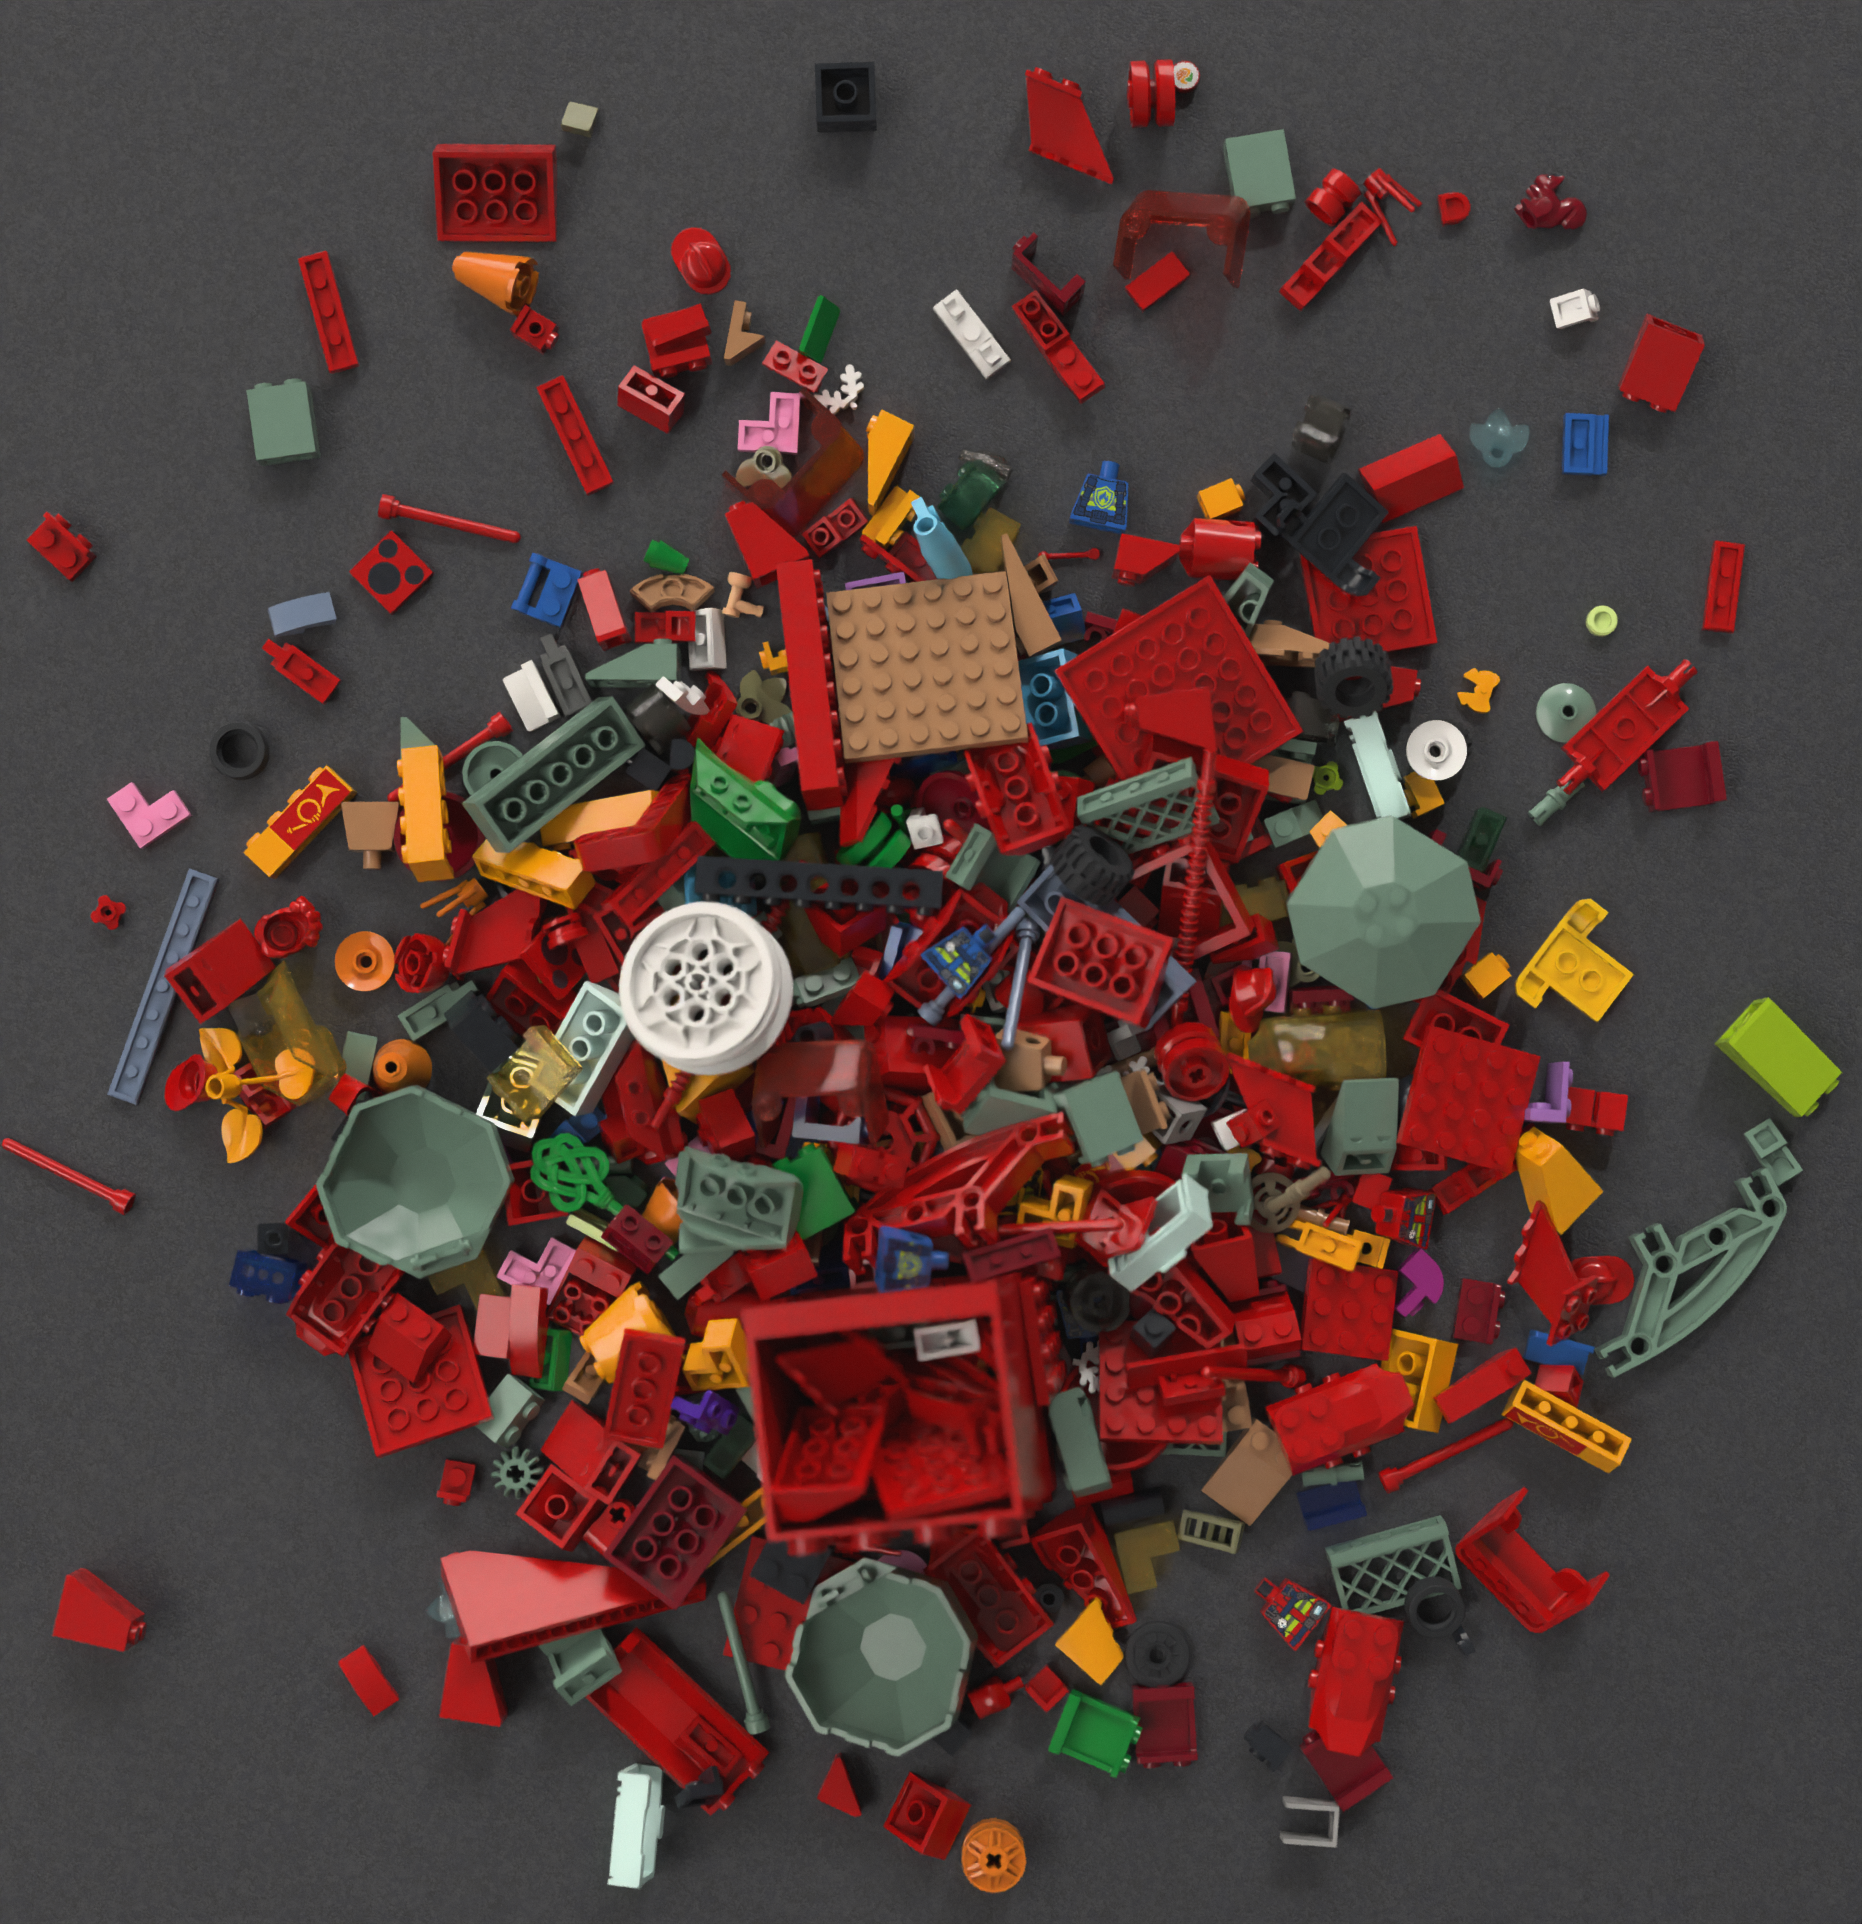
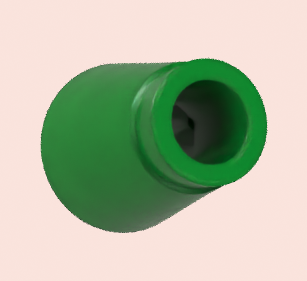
[643,539,689,574]

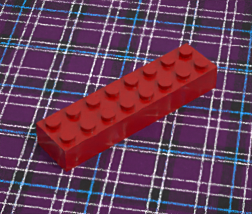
[776,559,848,811]

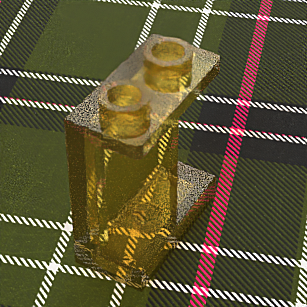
[487,1025,583,1122]

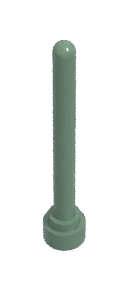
[718,1591,771,1734]

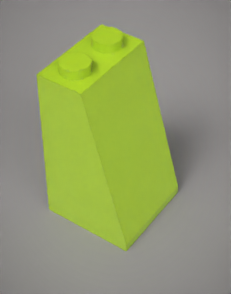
[1715,997,1842,1117]

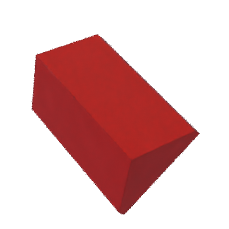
[1358,434,1464,524]
[285,1184,335,1248]

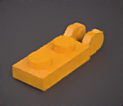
[1275,1216,1364,1273]

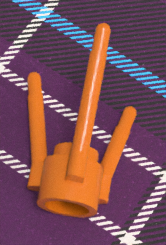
[420,878,489,946]

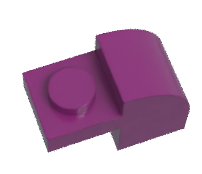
[1394,1248,1444,1317]

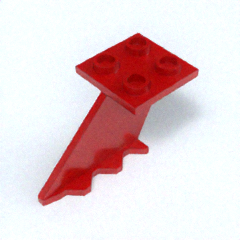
[1025,67,1114,185]
[443,889,548,981]
[1226,1052,1321,1170]
[1507,1200,1599,1346]
[775,1329,909,1417]

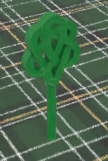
[530,1133,679,1261]

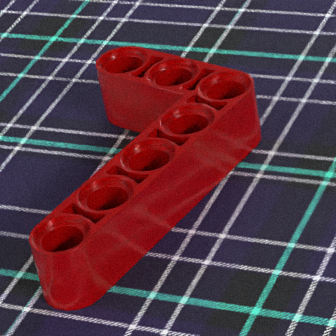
[574,773,692,872]

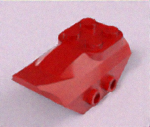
[964,722,1070,856]
[883,882,1016,1023]
[601,1039,688,1165]
[286,1242,406,1358]
[1264,1363,1415,1476]
[923,1526,1054,1669]
[1308,1606,1404,1757]

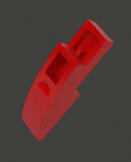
[1012,290,1105,404]

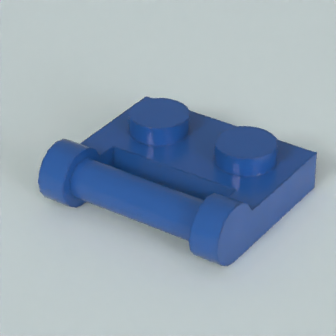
[511,553,583,629]

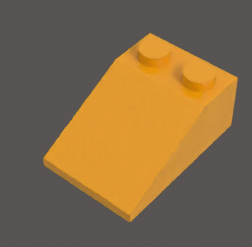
[866,410,914,516]

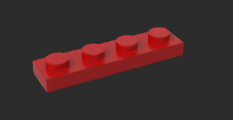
[298,251,360,374]
[536,375,614,496]

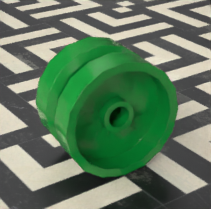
[835,810,912,868]

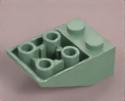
[1320,1078,1399,1176]

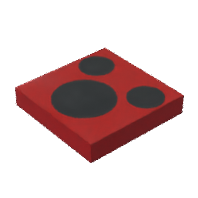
[349,530,434,615]
[520,917,586,1000]

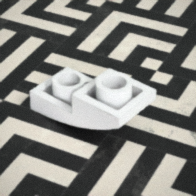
[656,676,710,715]

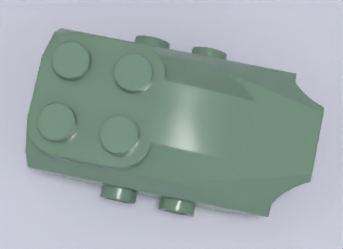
[675,1146,803,1250]

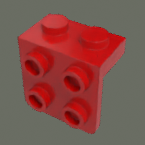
[641,309,713,379]
[1074,1188,1158,1261]

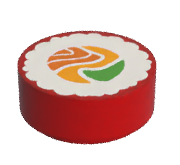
[1174,61,1200,93]

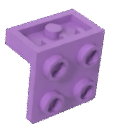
[1524,1062,1573,1124]

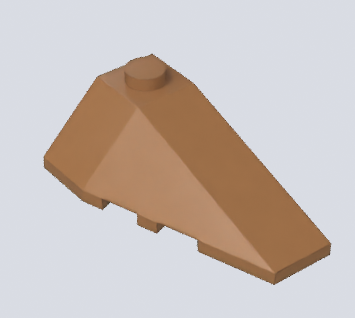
[1249,620,1330,668]

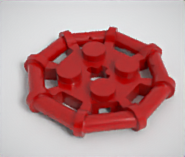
[826,1084,941,1193]

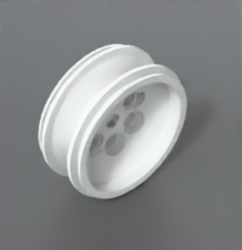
[619,902,793,1075]

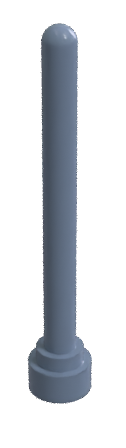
[917,907,1025,1027]
[1002,918,1041,1051]

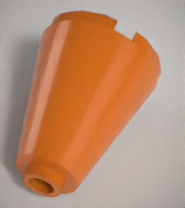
[452,252,539,316]
[372,1039,432,1095]
[642,1177,683,1245]

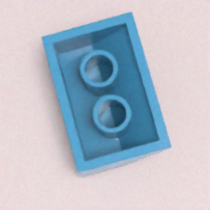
[1018,648,1093,750]

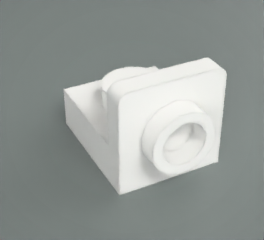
[1550,288,1600,329]
[906,807,944,849]

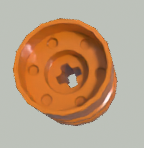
[961,1818,1026,1893]

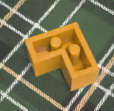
[1017,1175,1094,1249]
[683,1318,751,1391]

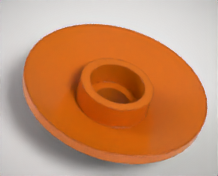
[335,931,395,991]

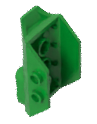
[690,738,801,861]

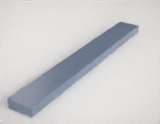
[107,868,219,1105]

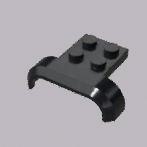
[1276,473,1389,596]

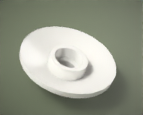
[1406,720,1467,781]

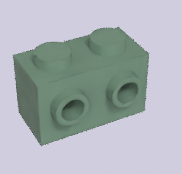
[476,1373,545,1448]

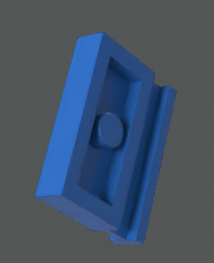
[1562,413,1609,476]

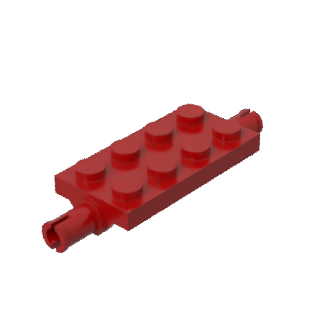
[1556,659,1698,795]

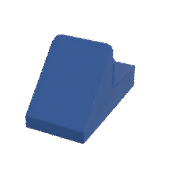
[548,1105,606,1149]

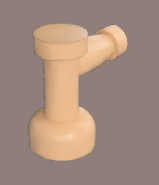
[722,572,764,618]

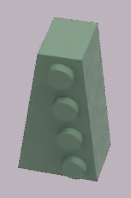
[1223,562,1274,638]

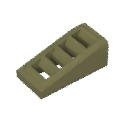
[1177,1509,1245,1554]

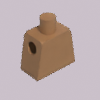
[341,802,403,870]
[995,1028,1067,1092]

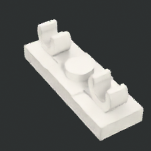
[933,289,1010,380]

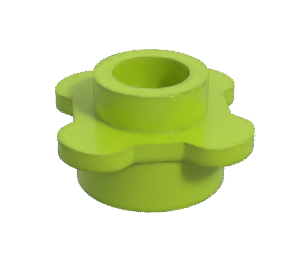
[1312,761,1343,795]

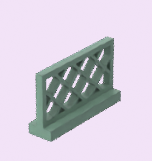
[1077,757,1220,855]
[1324,1515,1462,1614]

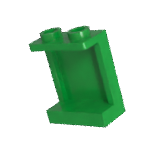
[771,1143,859,1240]
[1048,1689,1143,1779]

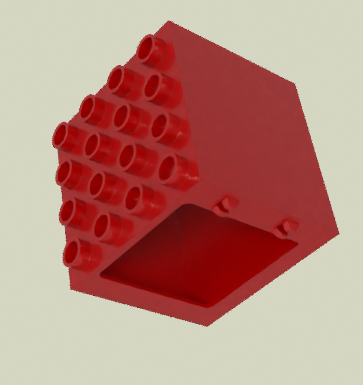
[743,1269,1057,1555]

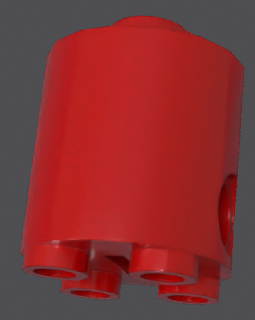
[1179,518,1261,580]
[685,1283,770,1338]

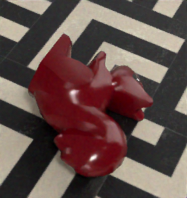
[1514,174,1587,230]

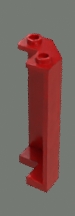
[585,1627,769,1816]

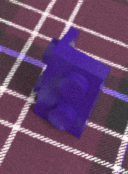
[670,1390,740,1436]

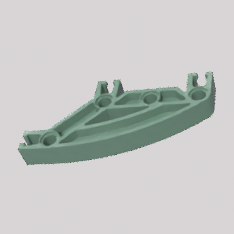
[1594,1168,1787,1378]

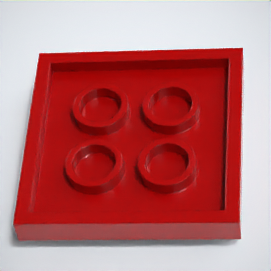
[1300,1259,1398,1361]

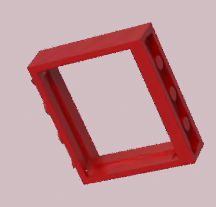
[1114,832,1255,960]

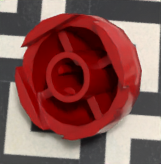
[394,933,450,993]

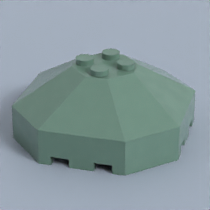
[1286,815,1481,1009]
[316,1085,515,1278]
[785,1557,979,1756]

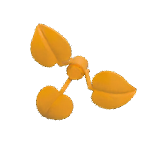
[199,1028,315,1163]

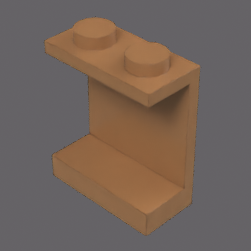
[1120,1068,1170,1134]

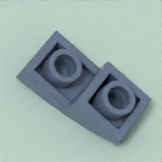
[268,592,337,637]

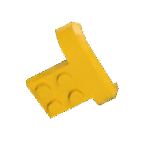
[1515,899,1634,1022]

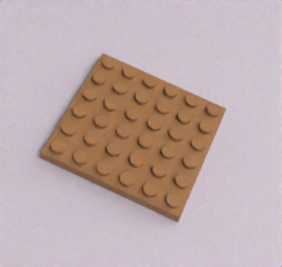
[826,571,1028,764]

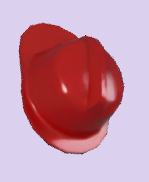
[671,227,731,294]
[1229,964,1277,1033]
[165,1054,220,1111]
[1571,1255,1634,1305]

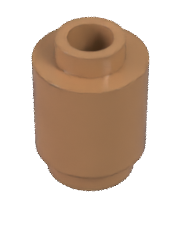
[1082,753,1117,791]

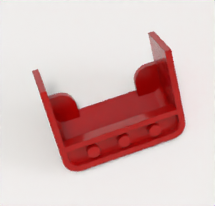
[1455,1487,1610,1633]

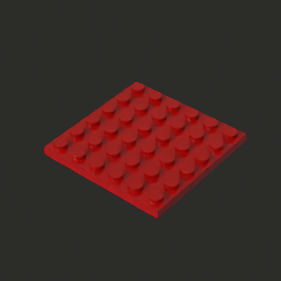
[1053,575,1303,782]

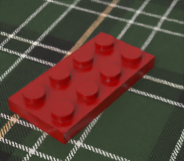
[602,1328,685,1449]

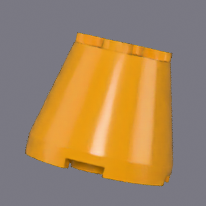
[579,1281,686,1384]

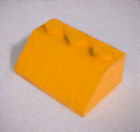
[1380,1328,1458,1433]

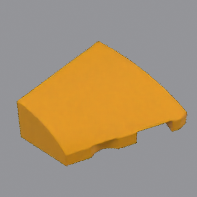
[1055,1597,1124,1685]

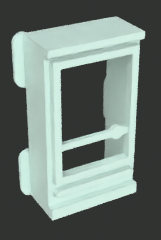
[1344,710,1411,820]
[1108,1173,1212,1292]
[608,1763,665,1889]

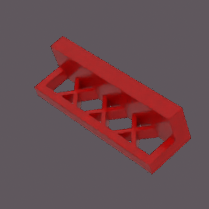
[600,821,716,926]

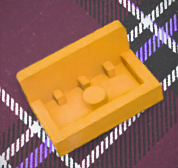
[862,486,920,550]

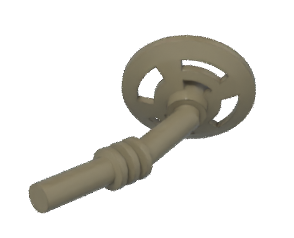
[1250,1167,1330,1233]

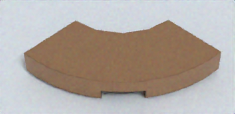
[630,574,715,613]

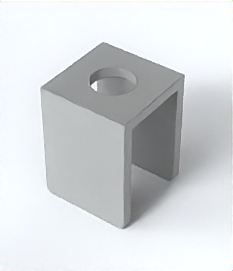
[1151,1078,1207,1145]
[1280,1796,1339,1847]

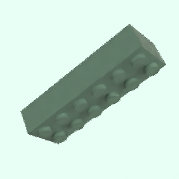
[462,696,646,853]

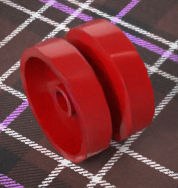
[1127,59,1175,128]
[908,835,966,908]
[1154,1022,1230,1101]

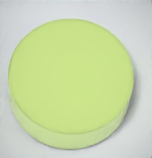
[1586,606,1618,637]

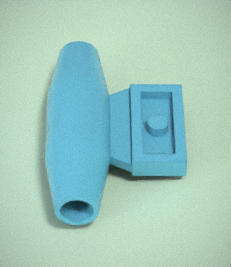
[911,497,973,579]

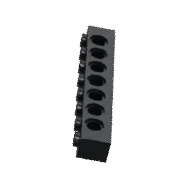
[695,856,944,916]

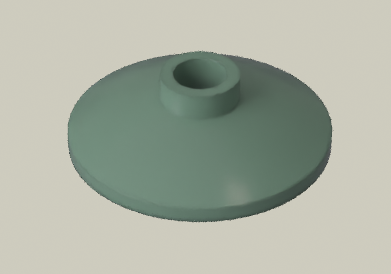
[1536,683,1596,743]

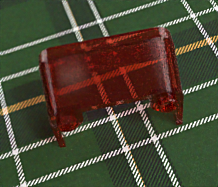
[1113,190,1251,288]
[722,387,864,537]
[752,1040,890,1148]

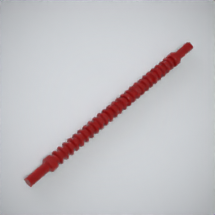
[1170,748,1217,1029]
[650,859,807,1130]

